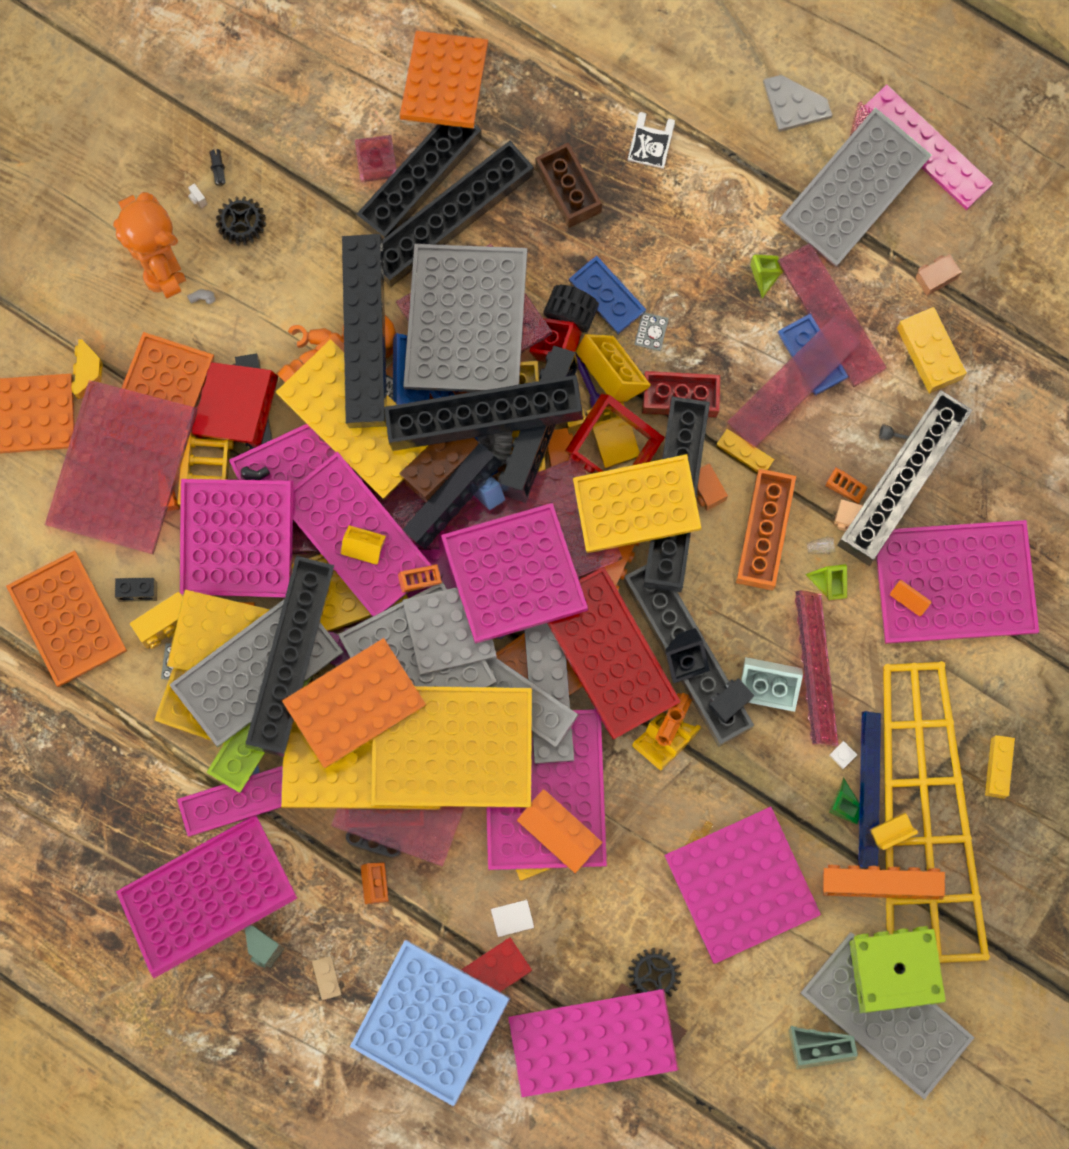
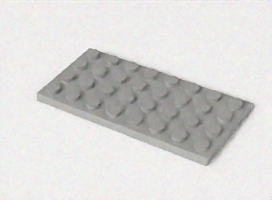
[779,108,932,267]
[170,600,343,748]
[800,932,975,1099]

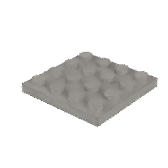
[403,587,497,676]

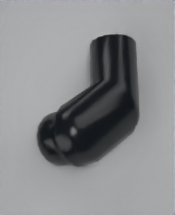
[241,466,270,480]

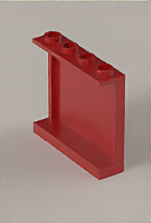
[192,362,279,447]

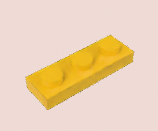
[716,429,775,472]

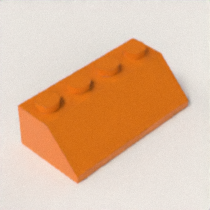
[517,789,603,874]

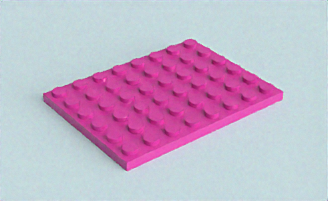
[876,520,1039,644]
[486,709,607,870]
[116,816,298,978]

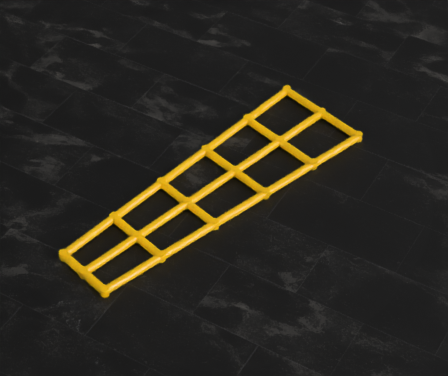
[883,661,990,963]

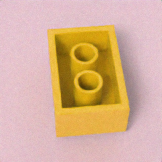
[129,592,183,649]

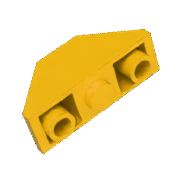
[72,339,103,399]

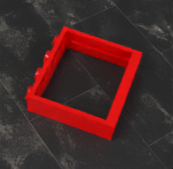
[565,394,665,474]

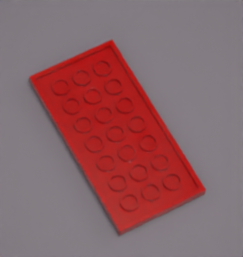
[547,567,681,740]

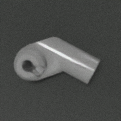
[187,289,216,304]

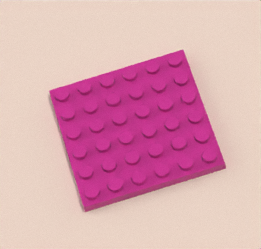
[180,479,293,597]
[441,503,588,644]
[664,807,821,964]

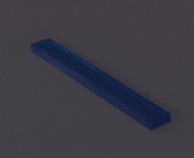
[858,711,881,868]

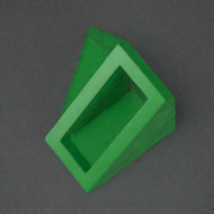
[829,777,864,824]

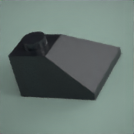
[665,628,710,684]

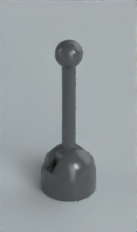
[879,424,909,440]

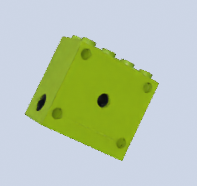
[849,926,946,1013]

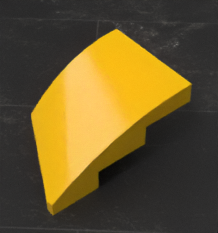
[632,712,701,771]

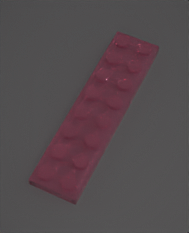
[777,243,887,387]
[727,316,861,448]
[795,590,839,747]

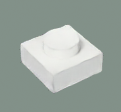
[188,184,207,208]
[829,741,857,769]

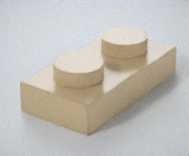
[312,956,342,1000]

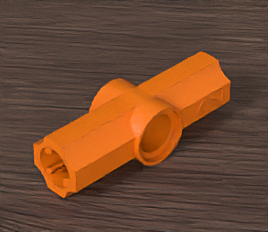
[655,693,692,746]

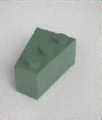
[789,1026,858,1070]

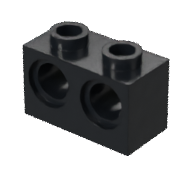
[115,578,157,602]

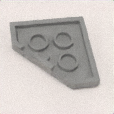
[763,75,832,132]

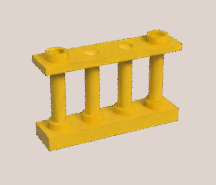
[178,430,234,508]

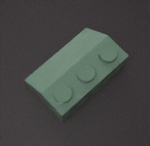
[245,924,285,968]

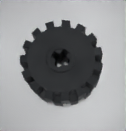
[543,285,599,333]

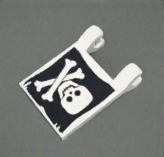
[628,112,675,169]

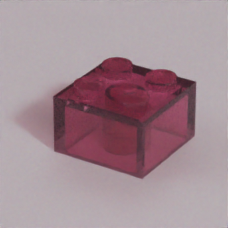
[355,135,396,182]

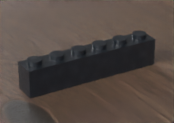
[402,443,502,549]

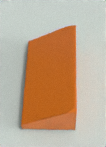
[890,580,932,616]
[361,862,389,904]

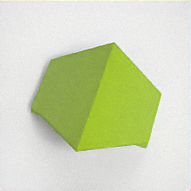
[750,254,784,298]
[805,564,847,600]

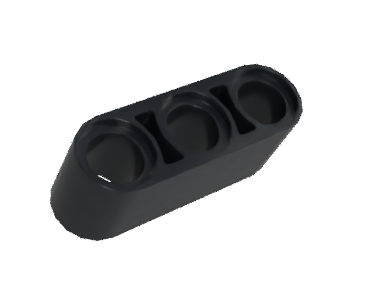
[346,828,402,859]

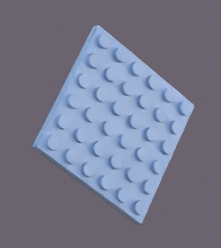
[350,940,510,1106]

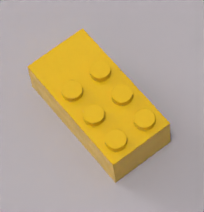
[897,307,967,394]

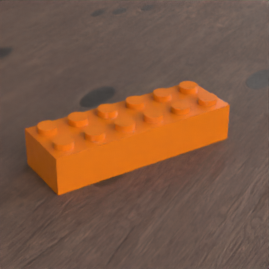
[735,469,796,591]
[823,865,945,900]

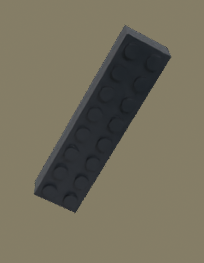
[356,124,482,240]
[499,346,579,503]

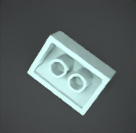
[741,657,803,712]

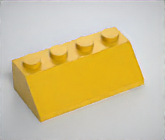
[576,334,651,402]

